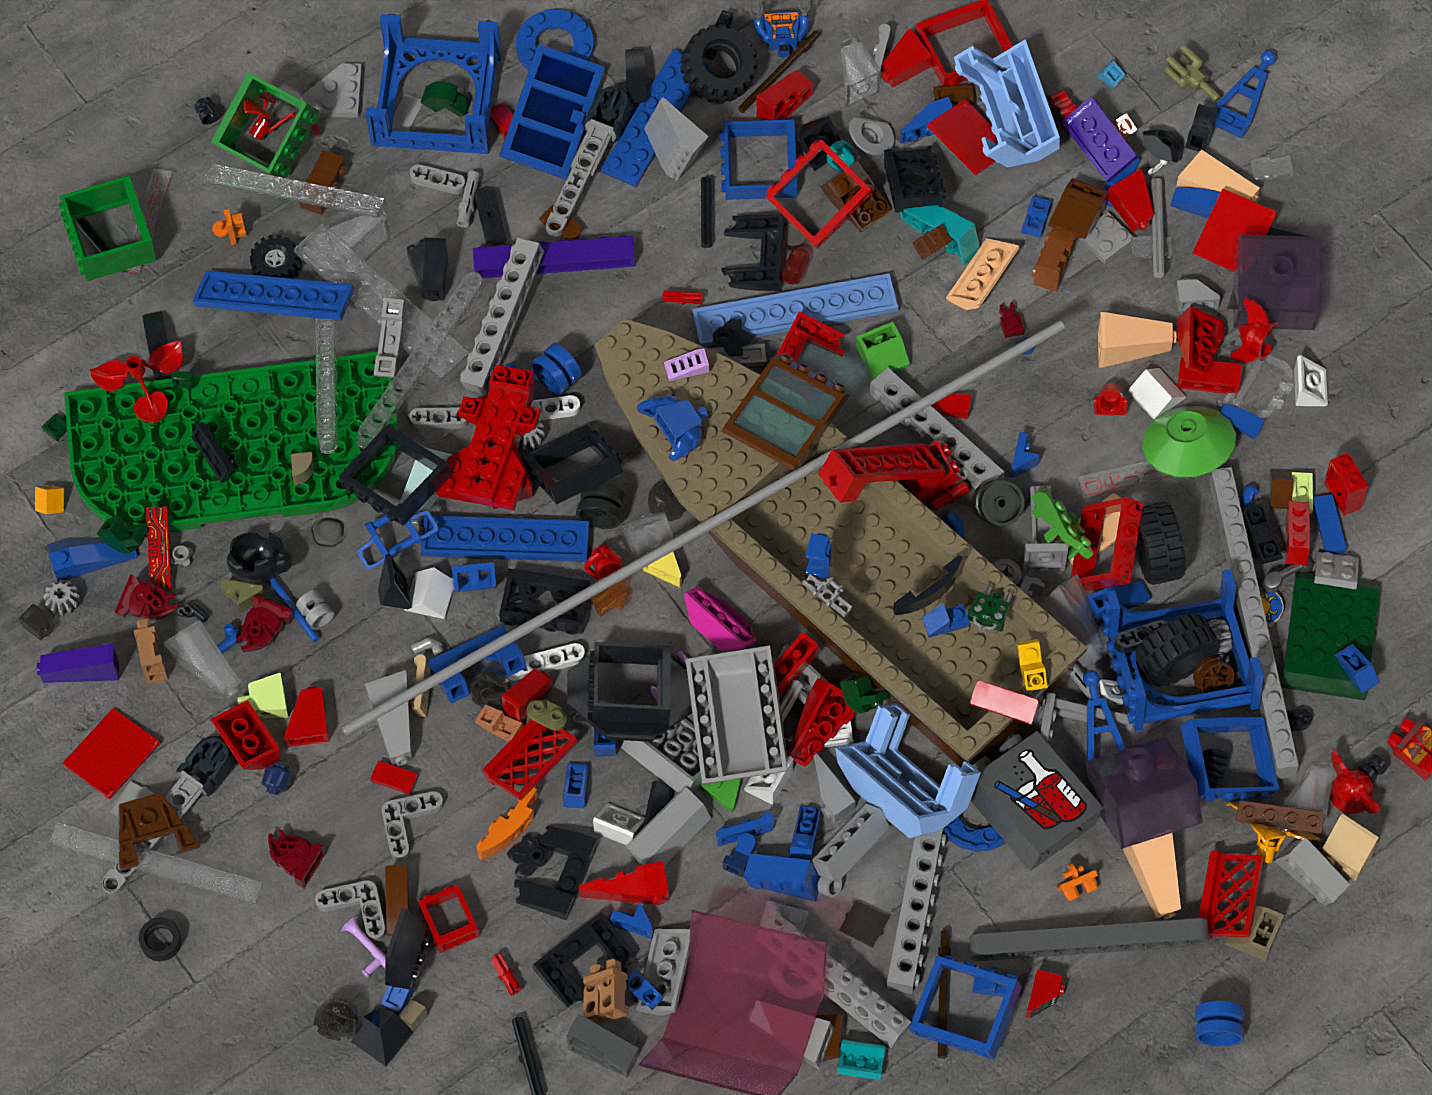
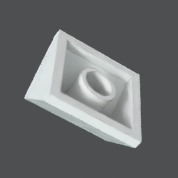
[1294,355,1328,406]
[1128,368,1186,419]
[404,568,453,619]
[744,756,793,805]
[593,803,645,845]

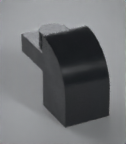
[1185,104,1218,152]

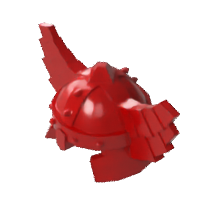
[1230,297,1279,363]
[1329,750,1380,814]

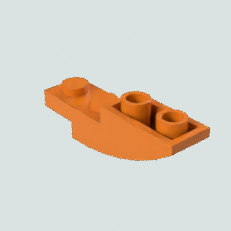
[477,788,538,860]

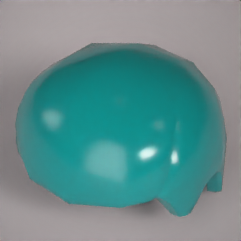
[827,140,855,172]

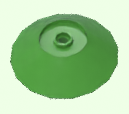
[1142,406,1236,477]

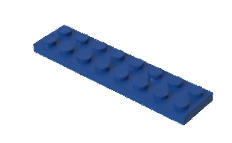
[601,49,708,187]
[193,271,355,321]
[421,515,589,562]

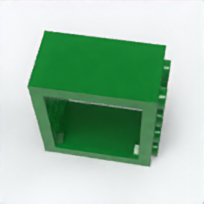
[211,72,320,180]
[58,175,156,281]

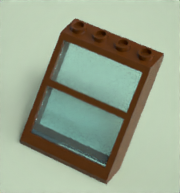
[721,354,851,470]

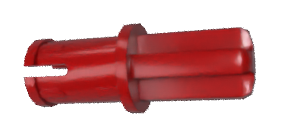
[662,289,702,305]
[930,481,969,510]
[491,953,522,996]

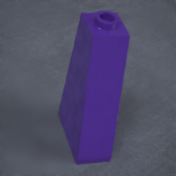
[37,644,119,683]

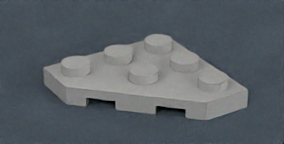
[300,63,362,118]

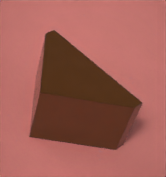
[1270,470,1293,509]

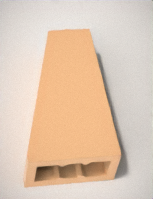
[1176,150,1260,203]

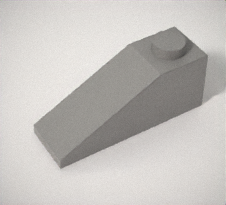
[813,754,855,823]

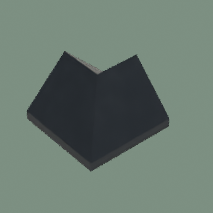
[797,116,841,171]
[378,553,411,610]
[352,1007,413,1067]

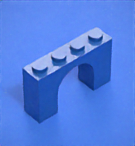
[428,626,527,703]

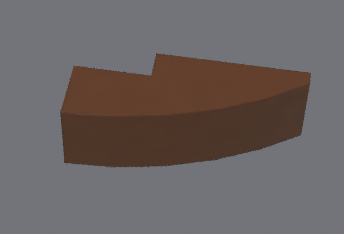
[385,865,409,936]

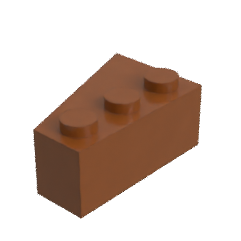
[1032,228,1076,292]

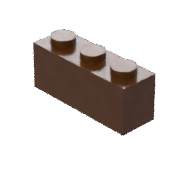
[298,150,347,215]

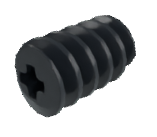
[1202,749,1229,789]

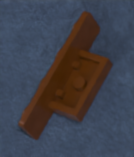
[1236,800,1325,834]

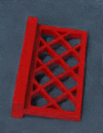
[482,720,578,801]
[1198,851,1264,939]

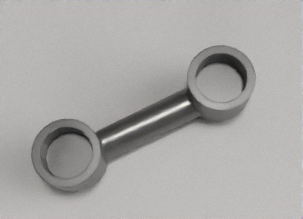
[1262,559,1313,593]

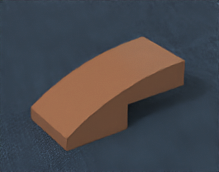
[475,704,524,742]

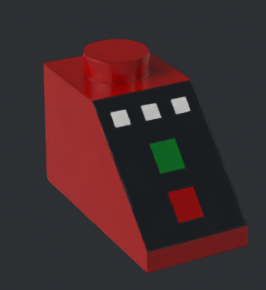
[1026,969,1065,1018]

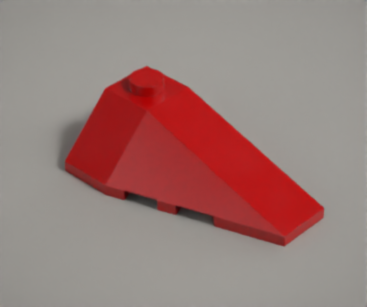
[1176,306,1224,376]
[787,678,855,767]
[578,861,669,905]

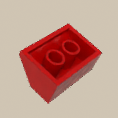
[210,700,280,770]

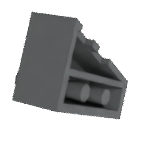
[566,1013,639,1078]

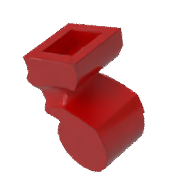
[1048,90,1077,130]

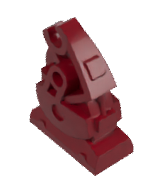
[114,574,179,620]
[237,595,294,652]
[268,829,326,889]

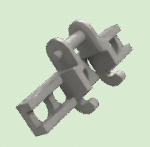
[803,574,852,617]

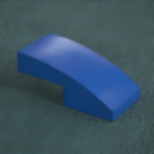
[1021,196,1052,238]
[1220,404,1264,439]

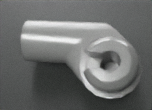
[411,638,444,656]

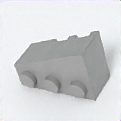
[1273,837,1350,905]

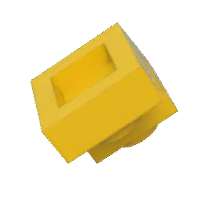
[1017,639,1048,691]

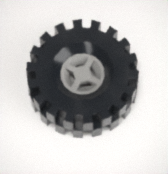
[250,235,302,279]

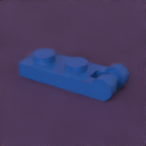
[716,812,774,847]

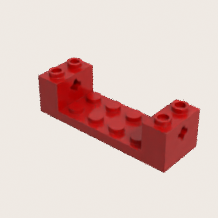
[818,443,946,503]

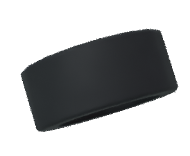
[138,917,182,962]

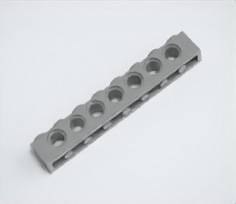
[460,238,544,395]
[870,368,1004,489]
[886,829,946,994]
[756,911,911,1048]

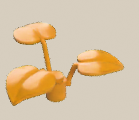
[1227,801,1322,863]

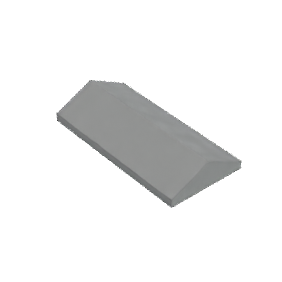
[626,787,711,866]
[636,929,694,1016]

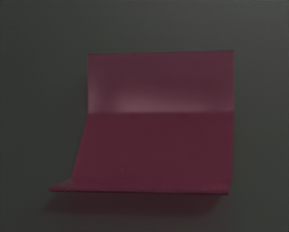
[639,910,827,1095]

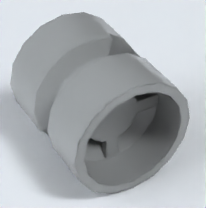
[296,590,334,630]

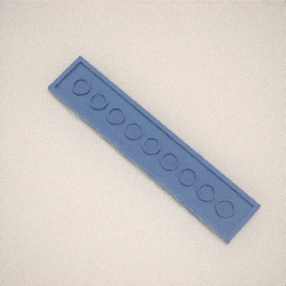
[692,273,898,347]

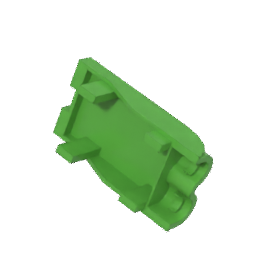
[1031,490,1093,559]

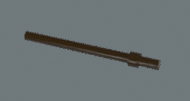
[738,30,820,113]
[937,931,951,1059]

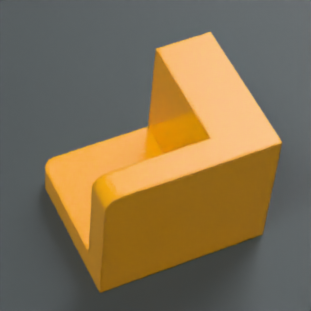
[35,485,64,514]

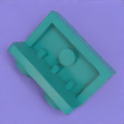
[837,1040,885,1080]

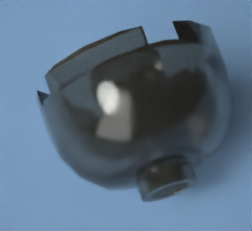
[648,480,687,521]
[468,668,511,708]
[313,998,359,1041]

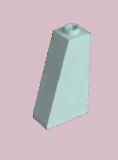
[400,447,453,524]

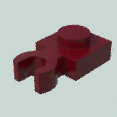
[999,302,1025,338]

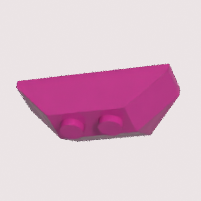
[684,586,757,651]

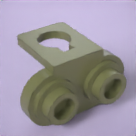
[527,699,567,731]

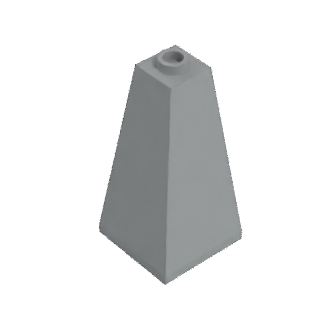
[365,670,412,766]

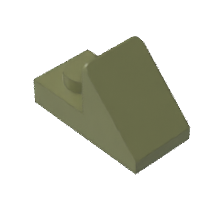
[221,579,265,613]

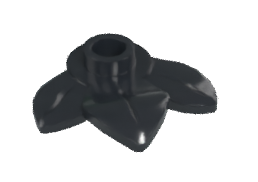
[713,319,753,356]
[507,836,549,877]

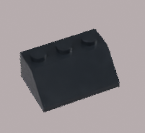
[385,908,430,990]

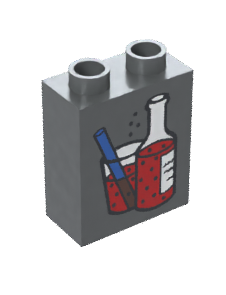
[970,731,1104,871]

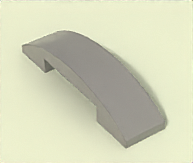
[374,298,404,378]

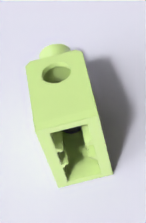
[237,673,288,719]

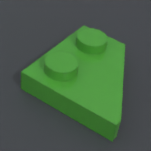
[700,778,742,812]

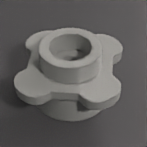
[170,546,193,567]

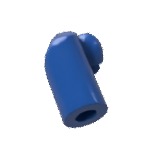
[942,512,964,539]

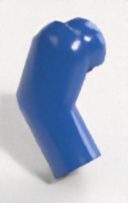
[1240,485,1258,508]
[216,623,238,654]

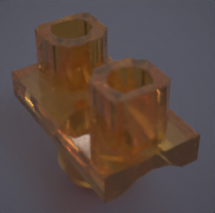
[590,580,629,617]

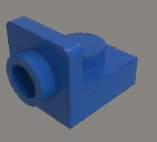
[381,985,417,1013]

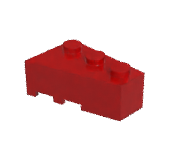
[756,70,814,121]

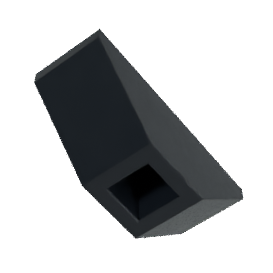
[1242,503,1283,564]

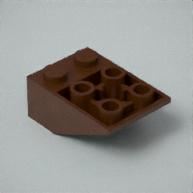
[820,161,892,232]
[1048,178,1109,239]

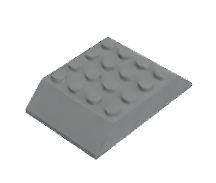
[686,646,788,784]

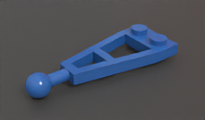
[1214,50,1276,139]
[1083,670,1134,787]

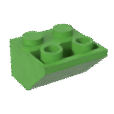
[856,322,910,380]

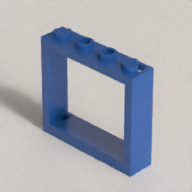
[720,120,797,200]
[1181,717,1279,802]
[909,955,1022,1060]

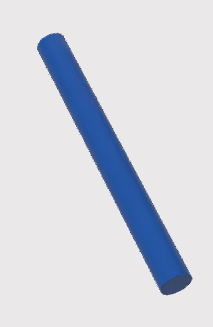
[268,577,320,642]

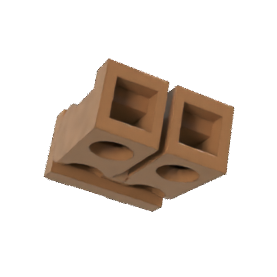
[134,619,168,684]
[583,959,629,1025]

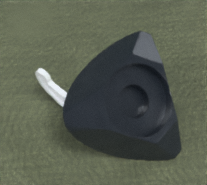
[1143,129,1180,175]

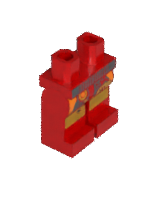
[1386,717,1432,781]

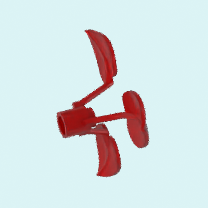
[244,91,321,141]
[89,341,183,423]

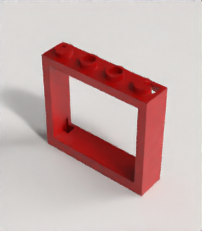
[915,0,1013,87]
[765,139,874,248]
[1069,497,1143,591]

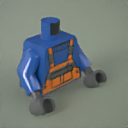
[751,1,811,57]

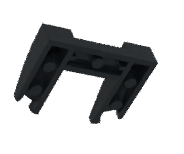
[722,214,785,291]
[514,826,598,921]
[533,912,635,1008]

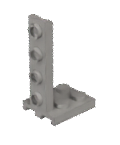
[1023,486,1068,571]
[1035,692,1133,743]

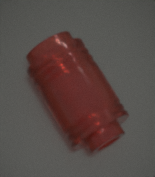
[781,248,809,285]

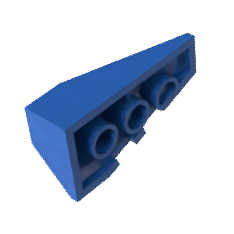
[47,539,138,582]

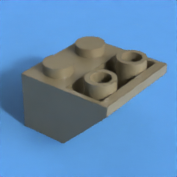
[1225,906,1284,961]

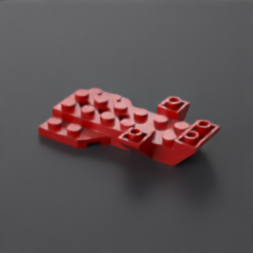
[436,365,541,510]

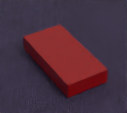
[370,760,418,795]

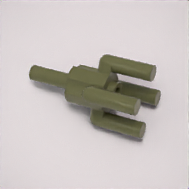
[1164,44,1221,102]

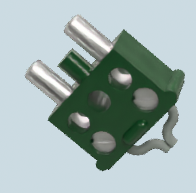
[967,585,1012,632]

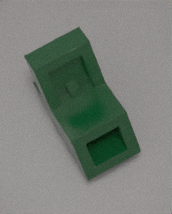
[420,81,469,117]
[97,516,148,554]
[840,675,891,713]

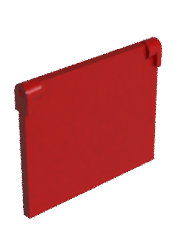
[927,99,998,176]
[1192,188,1278,278]
[62,708,161,800]

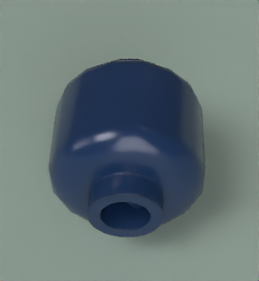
[261,762,292,795]

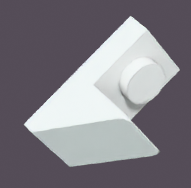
[1097,679,1123,709]

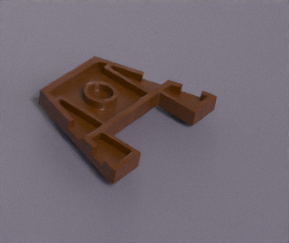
[118,792,201,871]

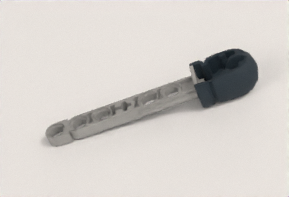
[546,86,632,237]
[102,736,235,895]

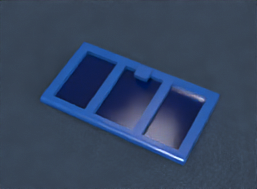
[500,45,605,180]

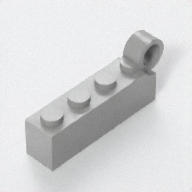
[812,804,890,898]

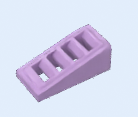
[664,348,709,381]

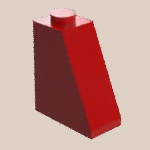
[881,28,932,88]
[1107,169,1154,233]
[502,668,552,723]
[284,686,329,748]

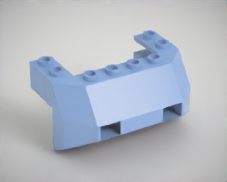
[954,39,1060,167]
[835,703,981,839]

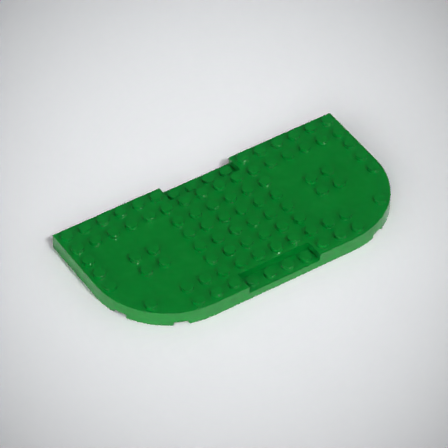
[64,352,399,534]

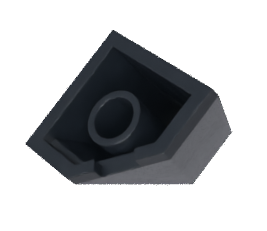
[407,237,448,301]

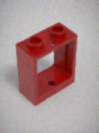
[905,440,962,503]
[1324,452,1368,516]
[418,885,479,954]

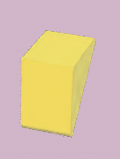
[643,552,682,587]

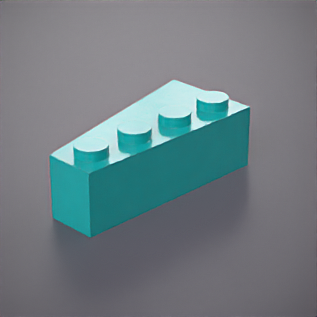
[900,205,980,265]

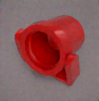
[1094,382,1127,415]
[584,545,623,581]

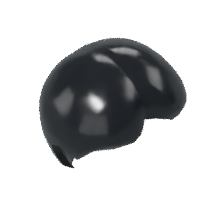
[227,532,293,584]

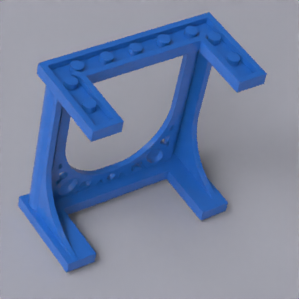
[366,14,502,154]
[1101,569,1264,731]

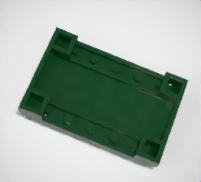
[1281,572,1379,701]

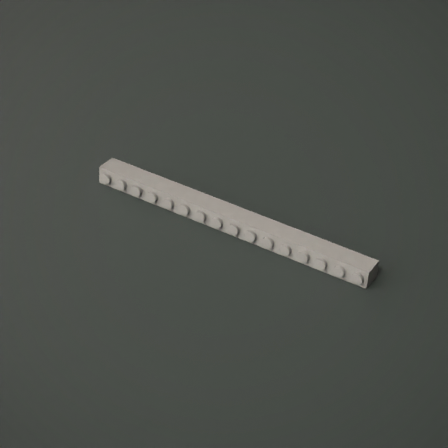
[1209,467,1299,779]

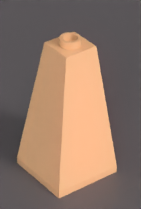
[1098,312,1176,368]
[1123,828,1181,920]

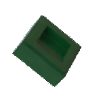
[171,371,195,389]
[42,413,67,441]

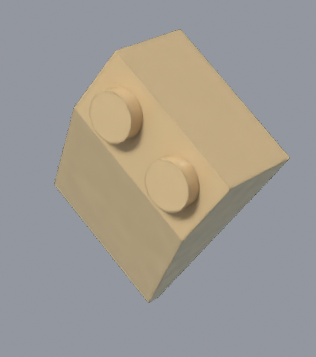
[1321,813,1379,881]

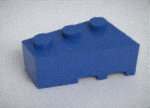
[743,853,821,902]

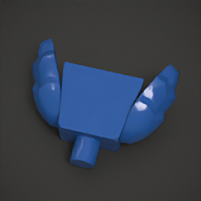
[637,395,708,461]

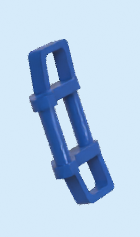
[357,503,439,570]

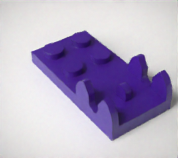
[1061,96,1139,182]

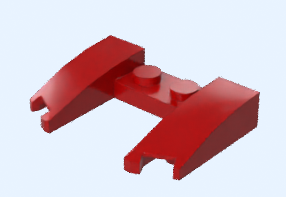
[768,311,844,404]

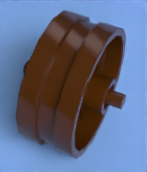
[1193,656,1235,693]

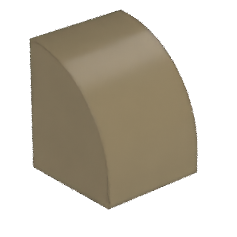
[291,452,314,485]
[398,1000,427,1033]

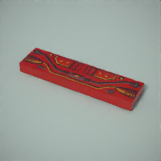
[146,506,172,590]

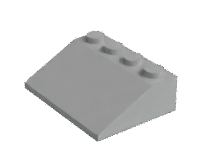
[644,97,709,180]
[621,719,702,793]

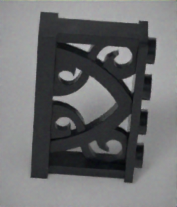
[884,146,946,213]
[499,569,591,635]

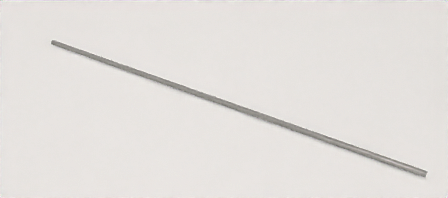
[341,321,1065,736]

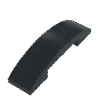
[142,311,172,380]
[893,555,962,615]

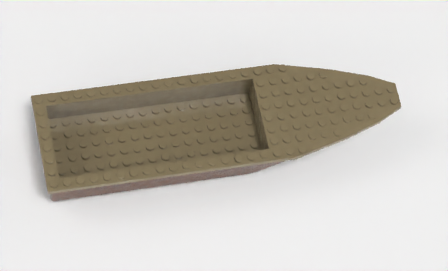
[594,319,1087,768]

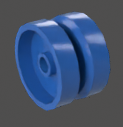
[531,343,582,396]
[1195,1001,1244,1047]

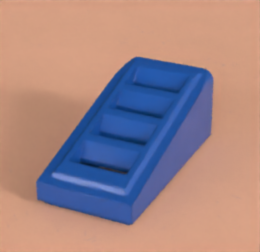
[563,763,589,808]

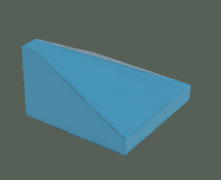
[1096,60,1126,88]

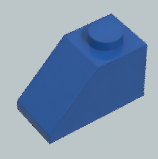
[1335,644,1380,693]

